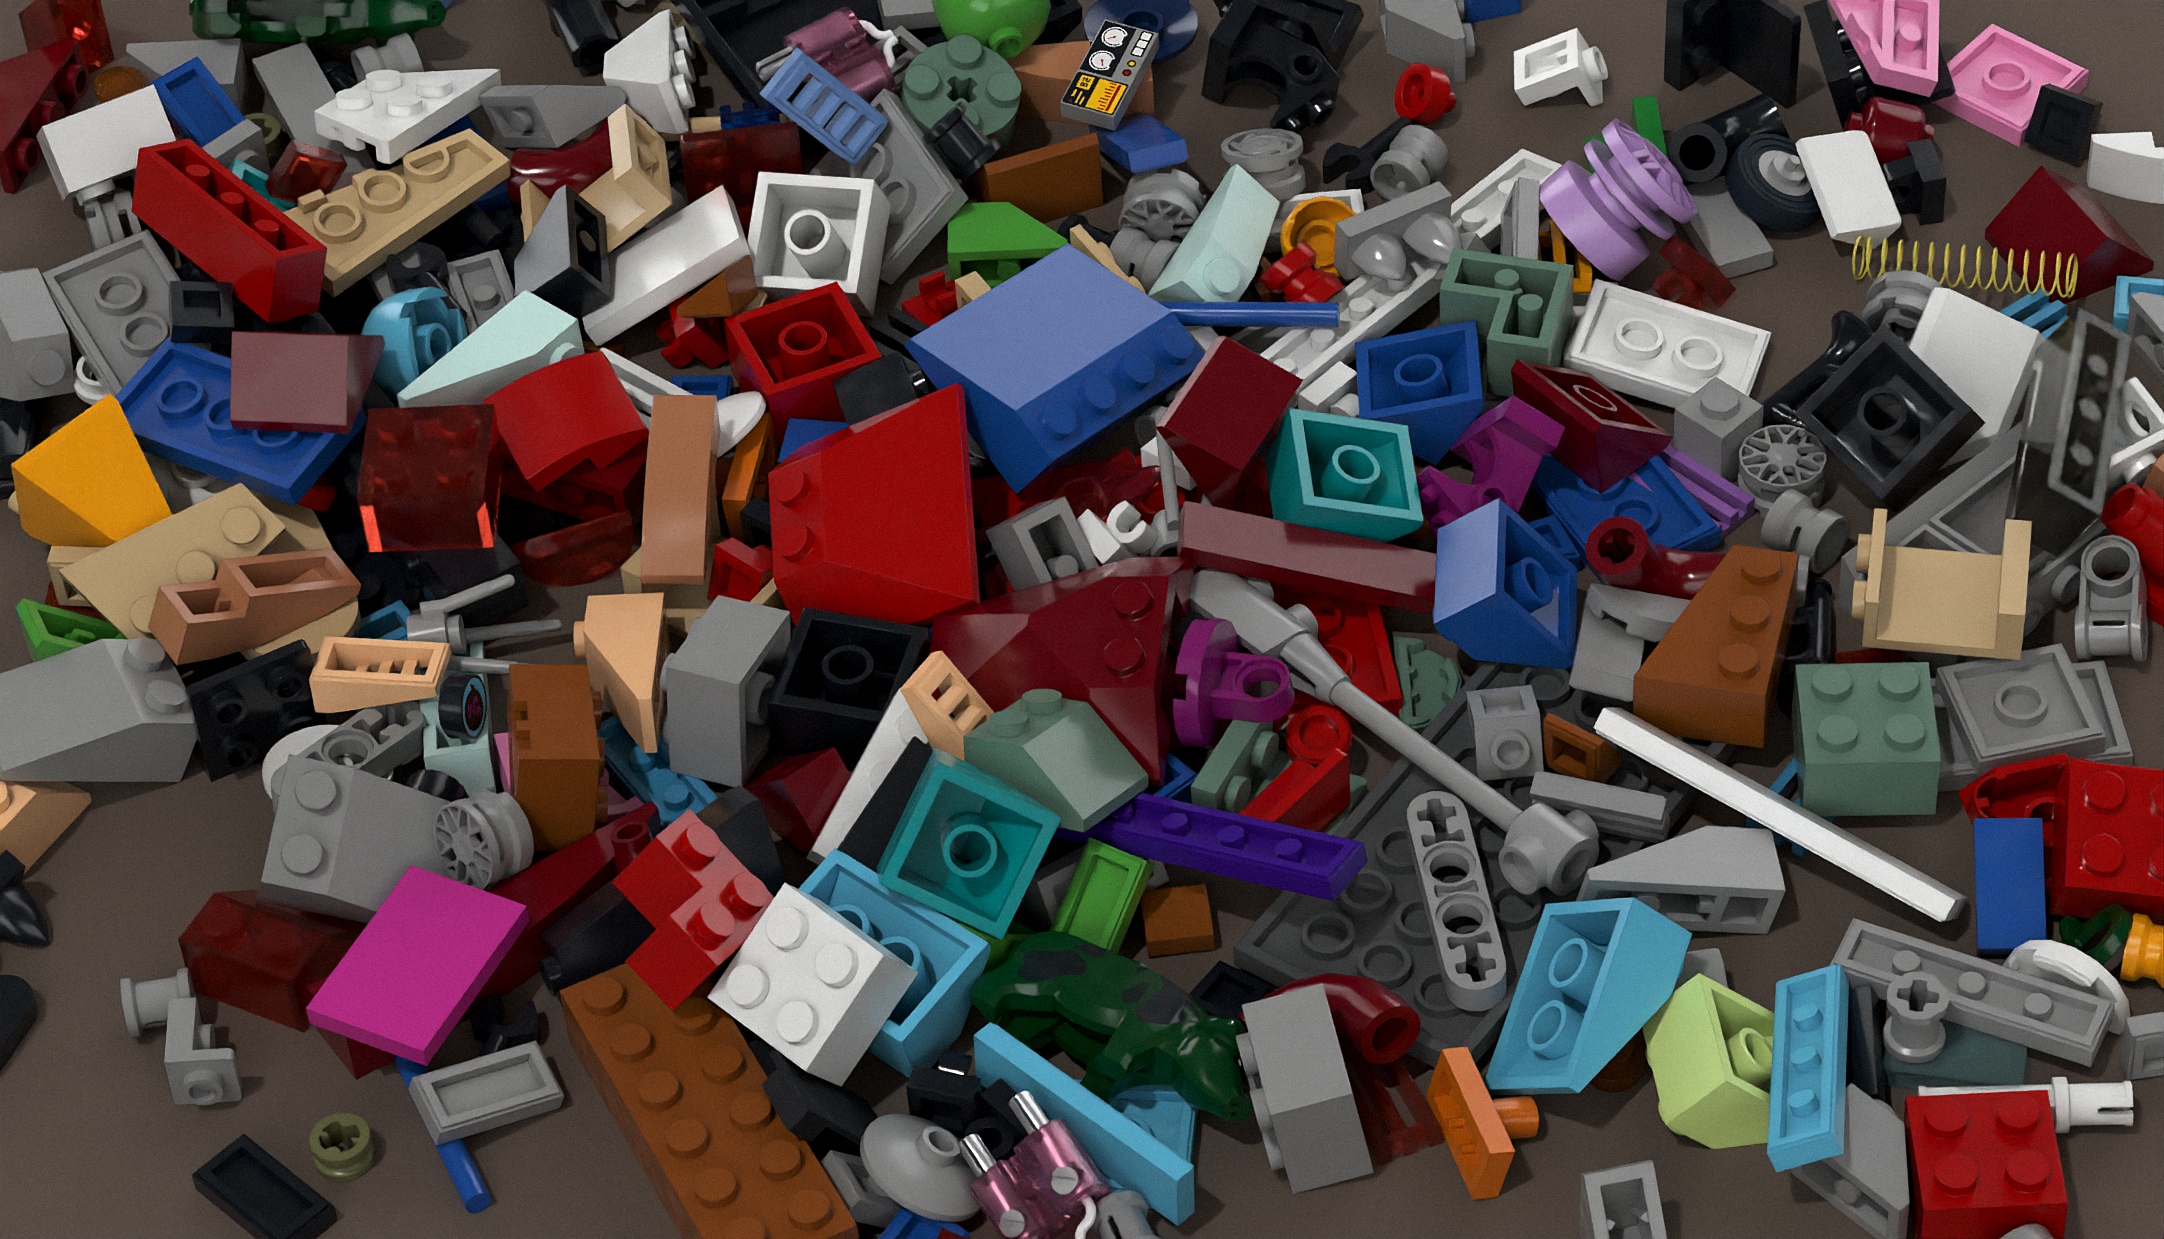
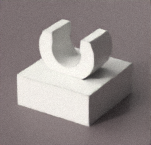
[1298,361,1359,418]
[1077,501,1159,565]

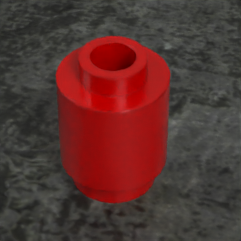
[2100,483,2164,575]

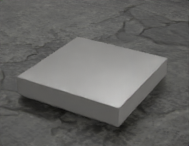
[1935,643,2106,778]

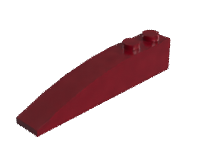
[306,801,662,1080]

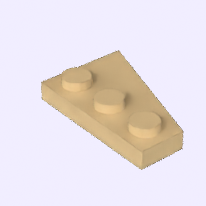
[58,483,286,640]

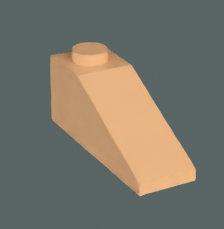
[574,592,670,753]

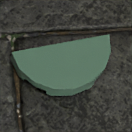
[1393,636,1462,734]

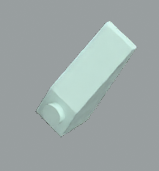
[1148,164,1280,333]
[397,290,585,439]

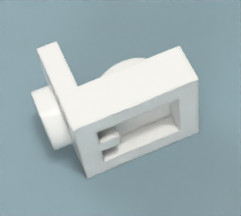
[1514,28,1608,107]

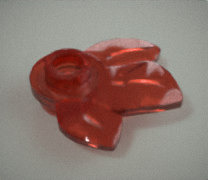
[1045,447,1161,522]

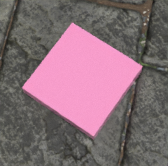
[1931,24,2089,147]

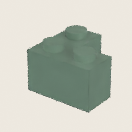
[1440,248,1574,397]

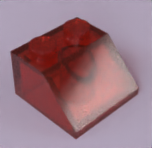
[178,889,365,1033]

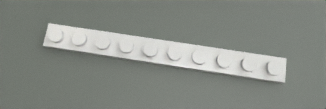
[1140,149,1562,491]

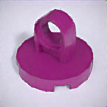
[1173,618,1295,750]

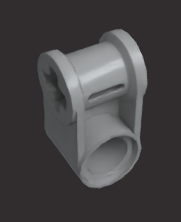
[2075,535,2148,663]

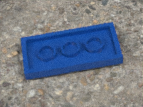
[115,337,367,506]

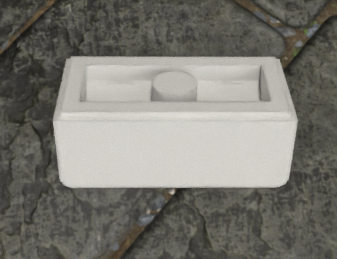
[1795,130,1902,249]

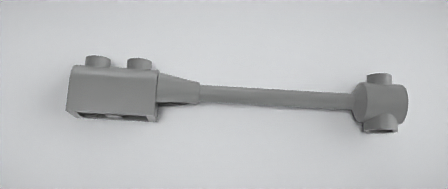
[1172,568,1599,896]

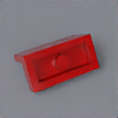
[1238,749,1350,833]

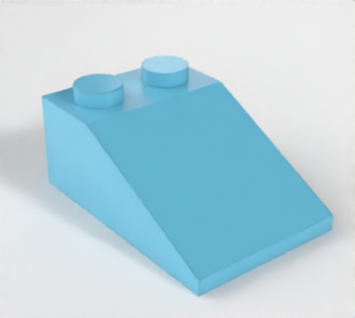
[1484,897,1692,1096]

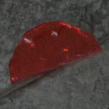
[510,508,635,587]

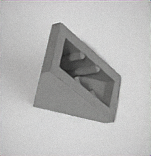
[1580,1160,1667,1239]

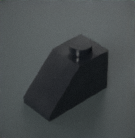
[514,184,611,320]

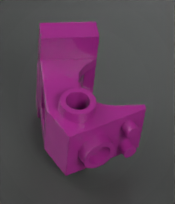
[1416,396,1566,539]

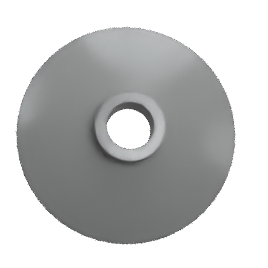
[860,1114,987,1222]

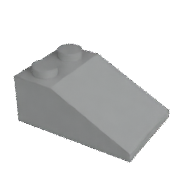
[0,638,197,782]
[257,754,456,924]

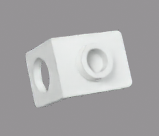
[2088,377,2164,496]

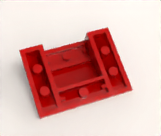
[768,383,980,627]

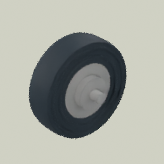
[1725,134,1822,232]

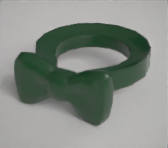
[2059,903,2133,966]

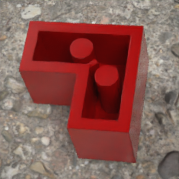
[612,809,774,1011]

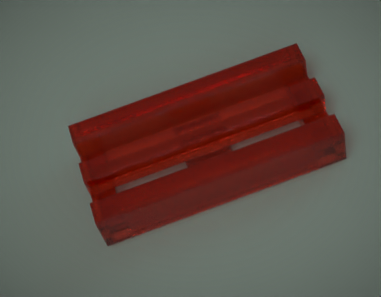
[1340,1044,1443,1166]

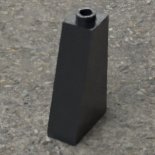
[538,785,787,997]

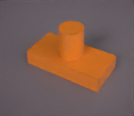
[715,412,780,544]
[1425,1047,1539,1200]

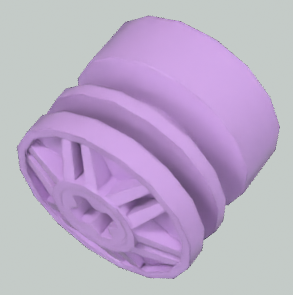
[1539,118,1698,282]

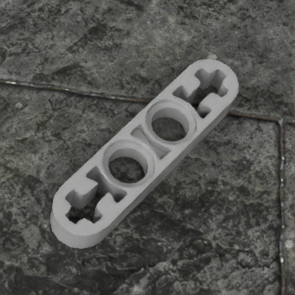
[1407,791,1506,1011]

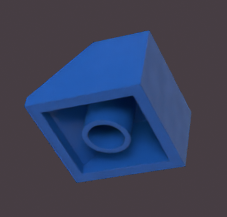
[1432,498,1577,669]

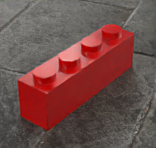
[131,138,327,323]

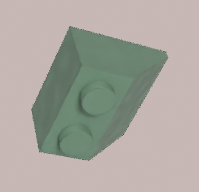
[963,689,1148,832]

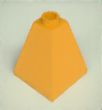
[11,393,173,548]

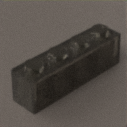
[2003,307,2132,557]

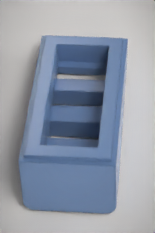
[759,47,888,165]

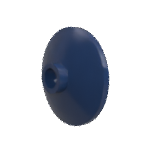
[1084,0,1198,65]

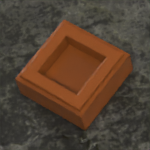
[1140,884,1215,957]

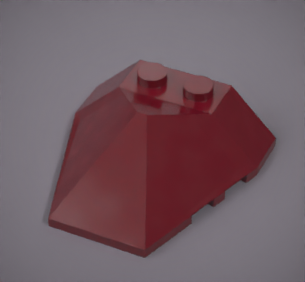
[927,556,1194,786]

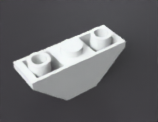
[603,9,696,134]

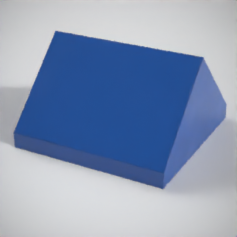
[1355,320,1485,465]

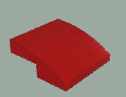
[482,351,649,492]

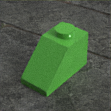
[947,202,1068,289]

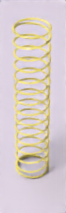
[1852,235,2078,298]

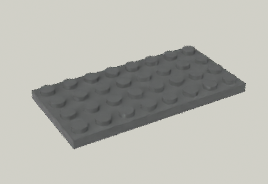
[1233,639,1739,1067]

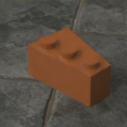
[1633,544,1799,749]
[507,664,608,851]

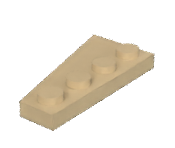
[283,128,510,298]

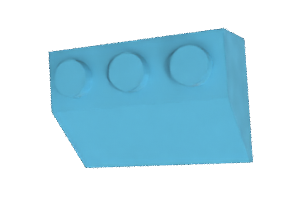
[798,848,991,1078]

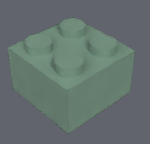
[1791,662,1941,817]

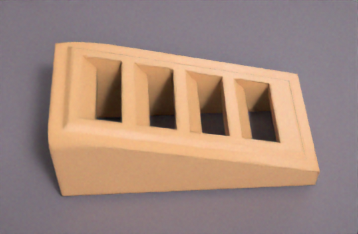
[309,636,452,713]
[900,650,994,761]

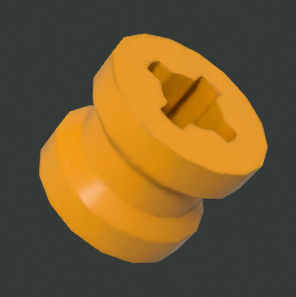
[2120,913,2164,989]

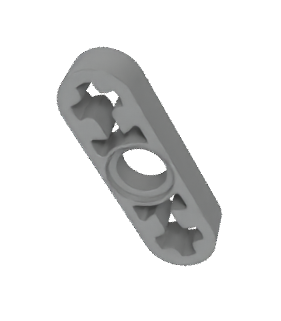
[271,700,424,813]

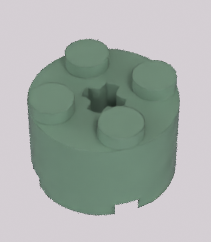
[901,35,1022,171]

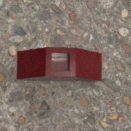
[0,38,89,194]

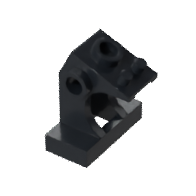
[1201,0,1340,134]

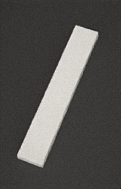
[1593,707,1968,922]

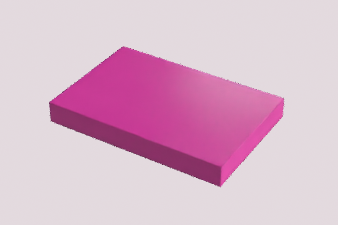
[306,865,530,1066]

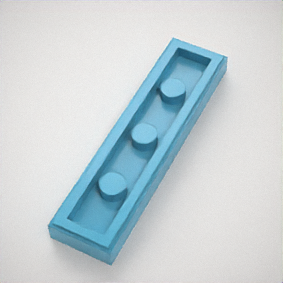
[1767,964,1849,1172]
[973,1022,1195,1226]

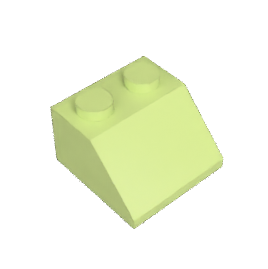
[1642,973,1774,1150]

